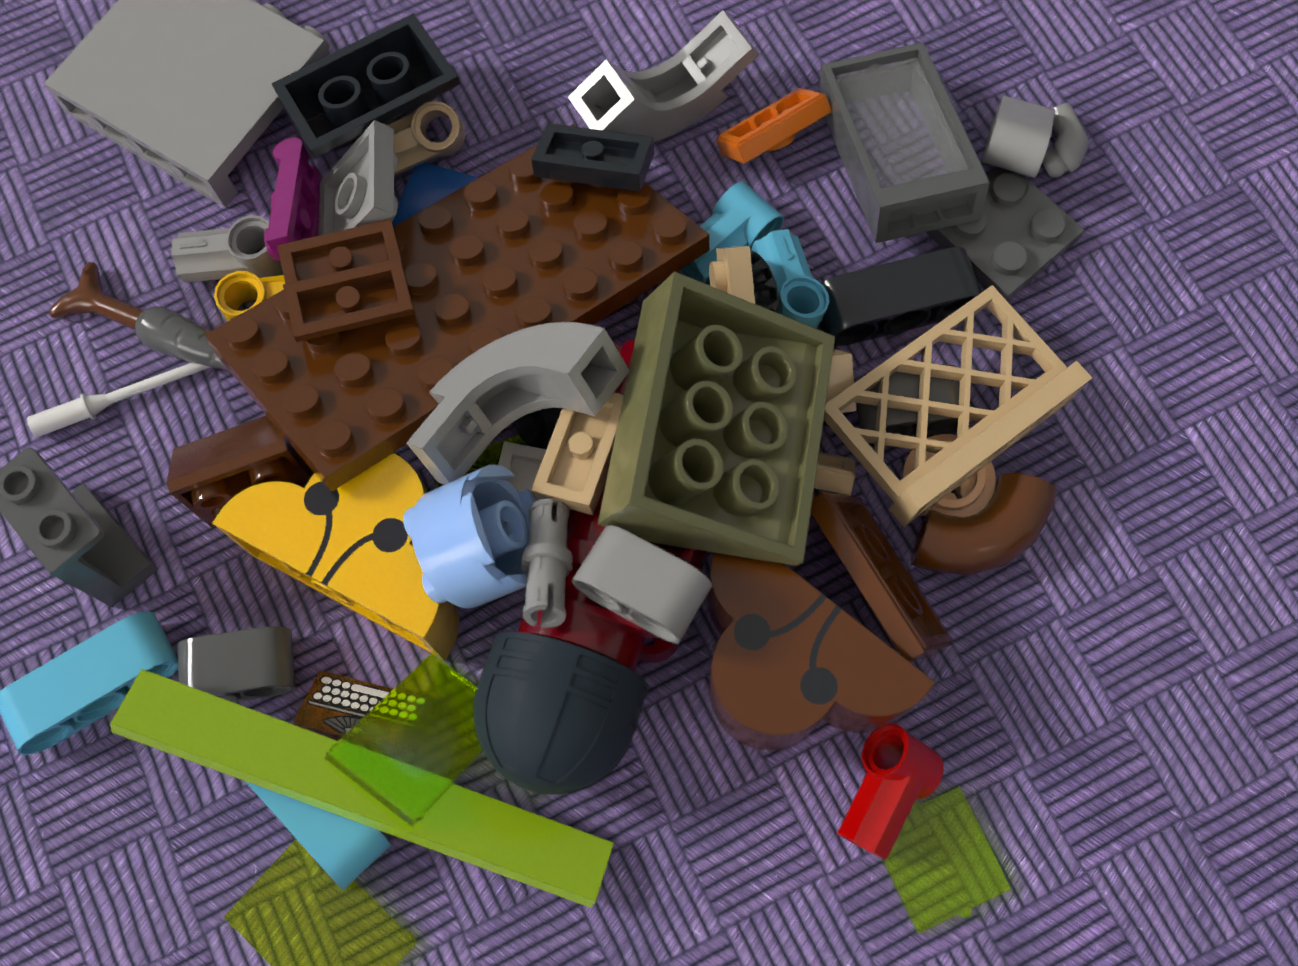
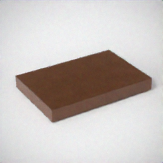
[811,492,953,662]

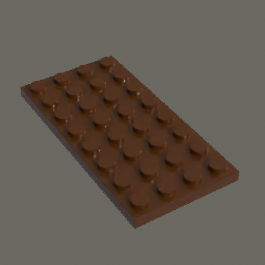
[205,124,710,492]

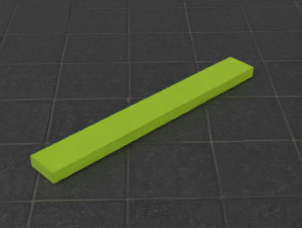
[110,669,614,908]

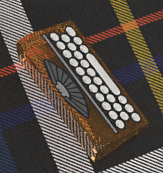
[294,671,434,758]

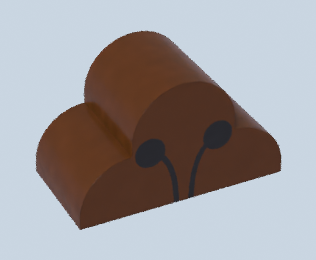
[708,552,936,750]

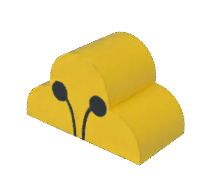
[213,453,459,661]

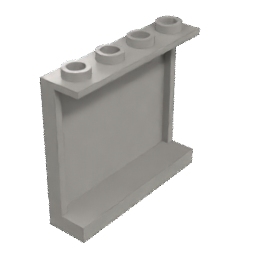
[44,0,330,208]

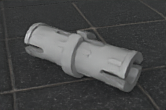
[521,498,573,628]

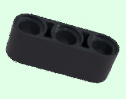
[821,247,982,346]

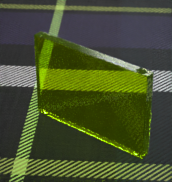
[325,653,483,827]
[224,839,419,966]

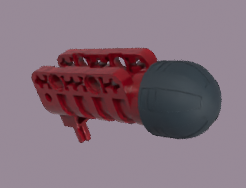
[473,339,708,795]

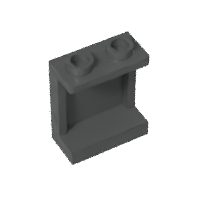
[0,448,158,607]

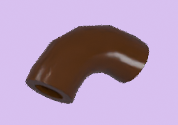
[911,473,1058,576]

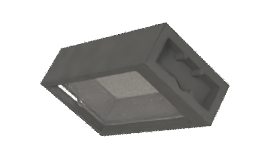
[820,42,989,243]

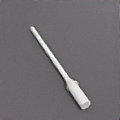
[27,363,210,437]

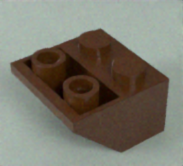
[167,415,314,527]

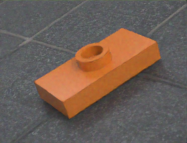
[715,88,832,164]

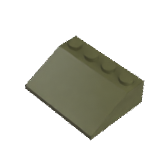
[598,272,835,566]

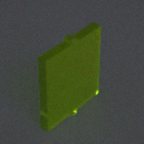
[881,787,1011,933]

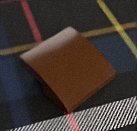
[277,219,414,342]

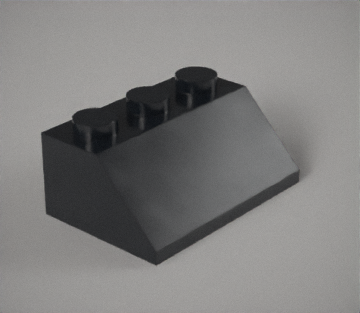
[271,13,461,161]

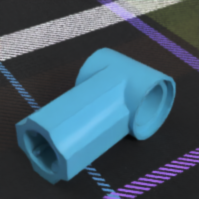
[682,181,784,285]
[751,229,829,329]

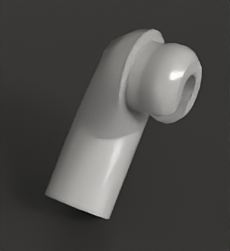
[1042,103,1089,178]

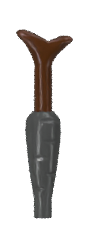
[50,262,229,371]

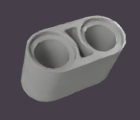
[982,95,1055,178]
[572,525,712,643]

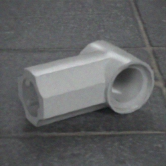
[171,215,283,283]

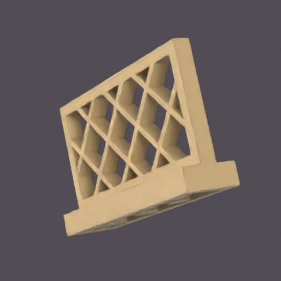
[824,285,1093,527]

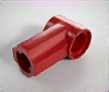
[837,723,944,860]

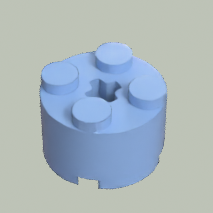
[403,465,536,608]

